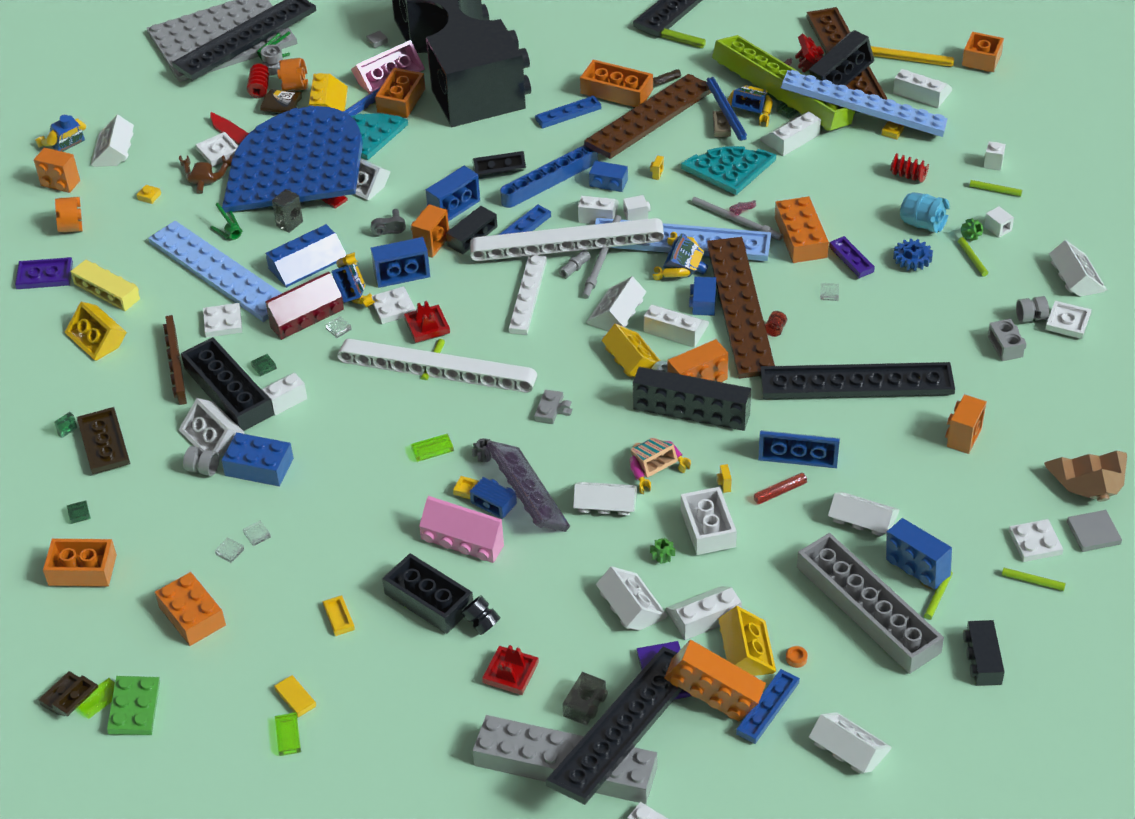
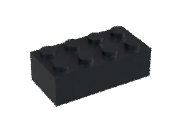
[809,30,874,86]
[382,553,473,634]

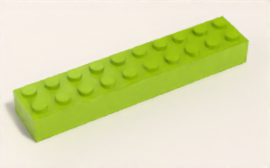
[712,35,855,131]

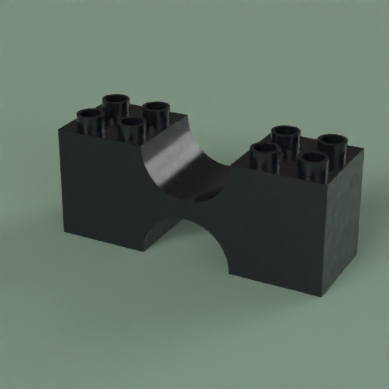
[392,0,531,128]

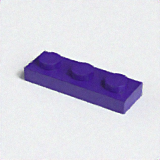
[829,236,875,278]

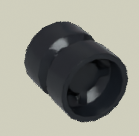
[461,595,501,635]

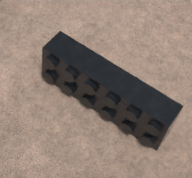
[181,337,274,431]
[633,367,751,431]

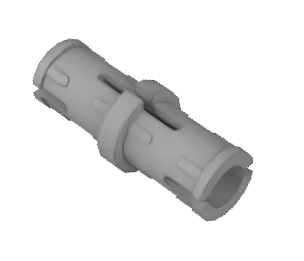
[559,250,591,279]

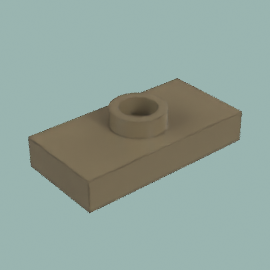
[713,111,731,137]

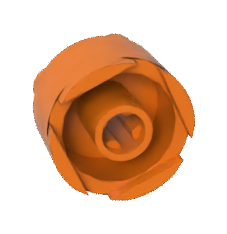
[277,58,308,91]
[55,197,83,233]

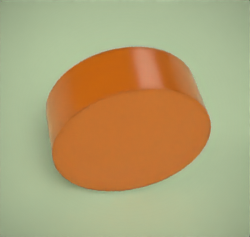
[786,646,808,668]

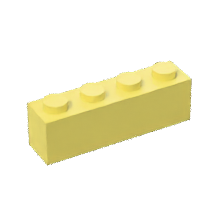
[71,259,140,311]

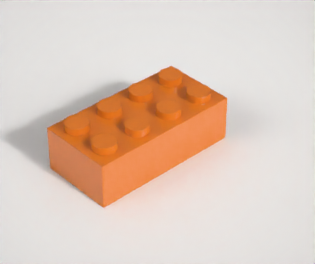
[580,59,653,108]
[775,196,829,263]
[664,639,766,722]

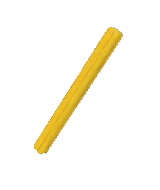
[871,46,954,67]

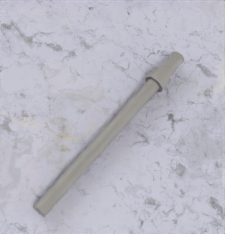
[692,197,783,241]
[582,215,621,299]

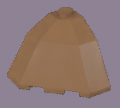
[1044,451,1127,502]

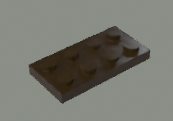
[77,407,131,475]

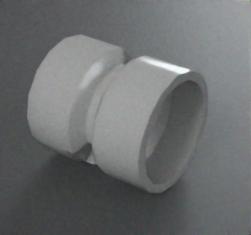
[261,45,283,75]
[1016,296,1049,323]
[183,446,219,476]

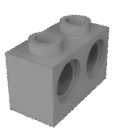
[988,319,1026,361]

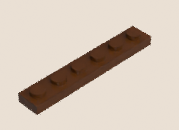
[163,315,187,405]

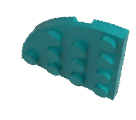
[351,113,408,160]
[681,146,776,195]

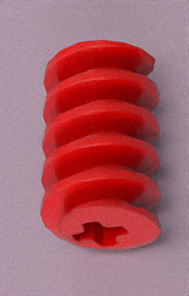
[247,64,270,98]
[890,153,929,183]

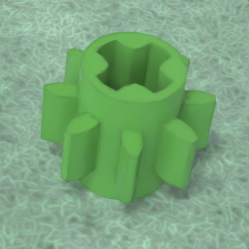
[961,218,983,241]
[650,538,675,564]

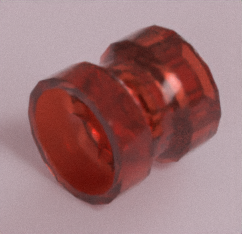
[765,311,787,337]

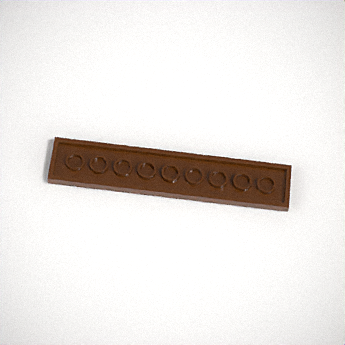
[806,7,887,100]
[584,74,711,159]
[707,237,775,379]

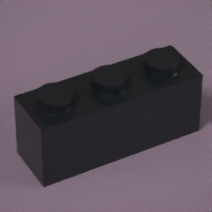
[472,151,526,177]
[446,206,498,255]
[963,620,1005,686]

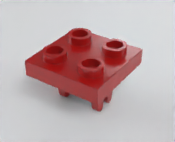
[795,33,824,72]
[404,301,450,343]
[482,645,539,695]

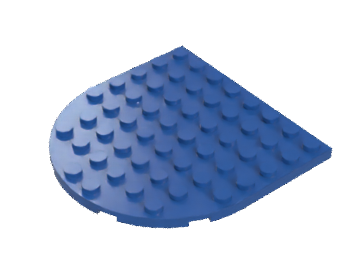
[222,106,363,213]

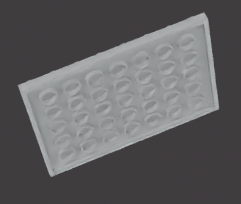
[147,0,298,82]

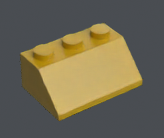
[309,73,348,111]
[64,302,127,361]
[601,324,661,378]
[718,606,776,676]

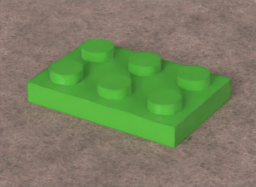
[107,676,160,735]

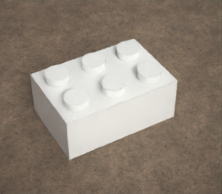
[681,487,737,555]

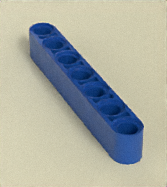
[500,145,598,208]

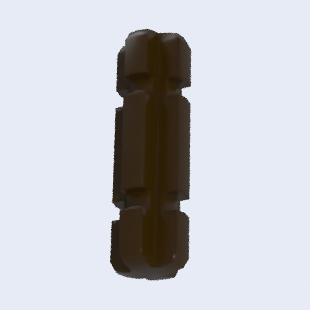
[653,69,681,87]

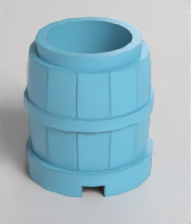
[900,192,950,233]

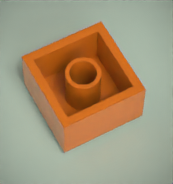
[962,32,1004,72]
[34,147,80,193]
[411,204,449,258]
[945,394,987,454]

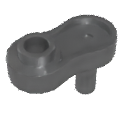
[371,209,406,236]

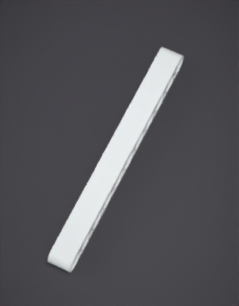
[470,218,664,261]
[337,339,537,393]

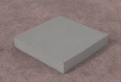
[1067,510,1122,552]

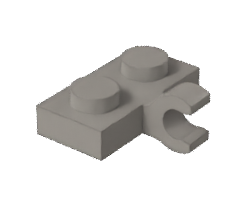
[534,390,572,424]

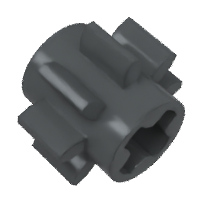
[472,438,496,462]

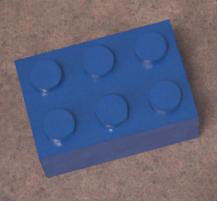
[426,165,480,221]
[370,237,430,288]
[222,432,294,487]
[886,518,952,589]

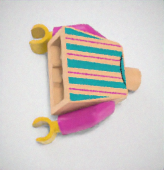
[630,438,691,494]

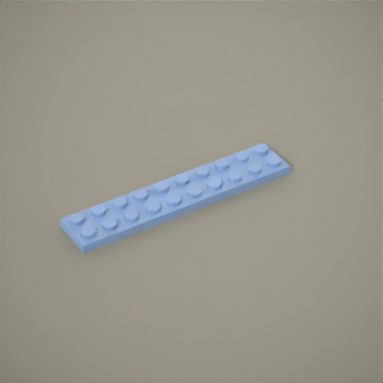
[781,70,948,137]
[595,218,771,261]
[148,221,282,322]

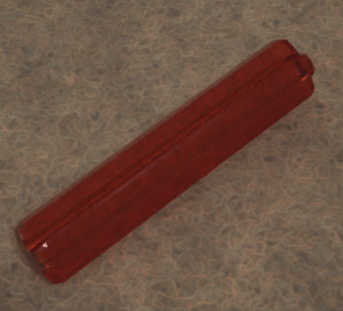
[754,473,807,504]

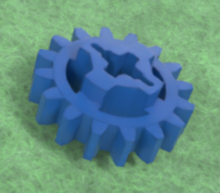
[893,239,933,271]

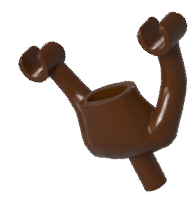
[179,155,232,194]

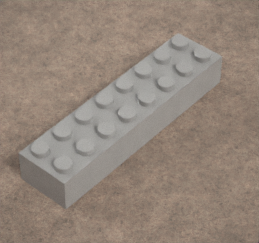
[797,533,944,674]
[473,715,657,804]

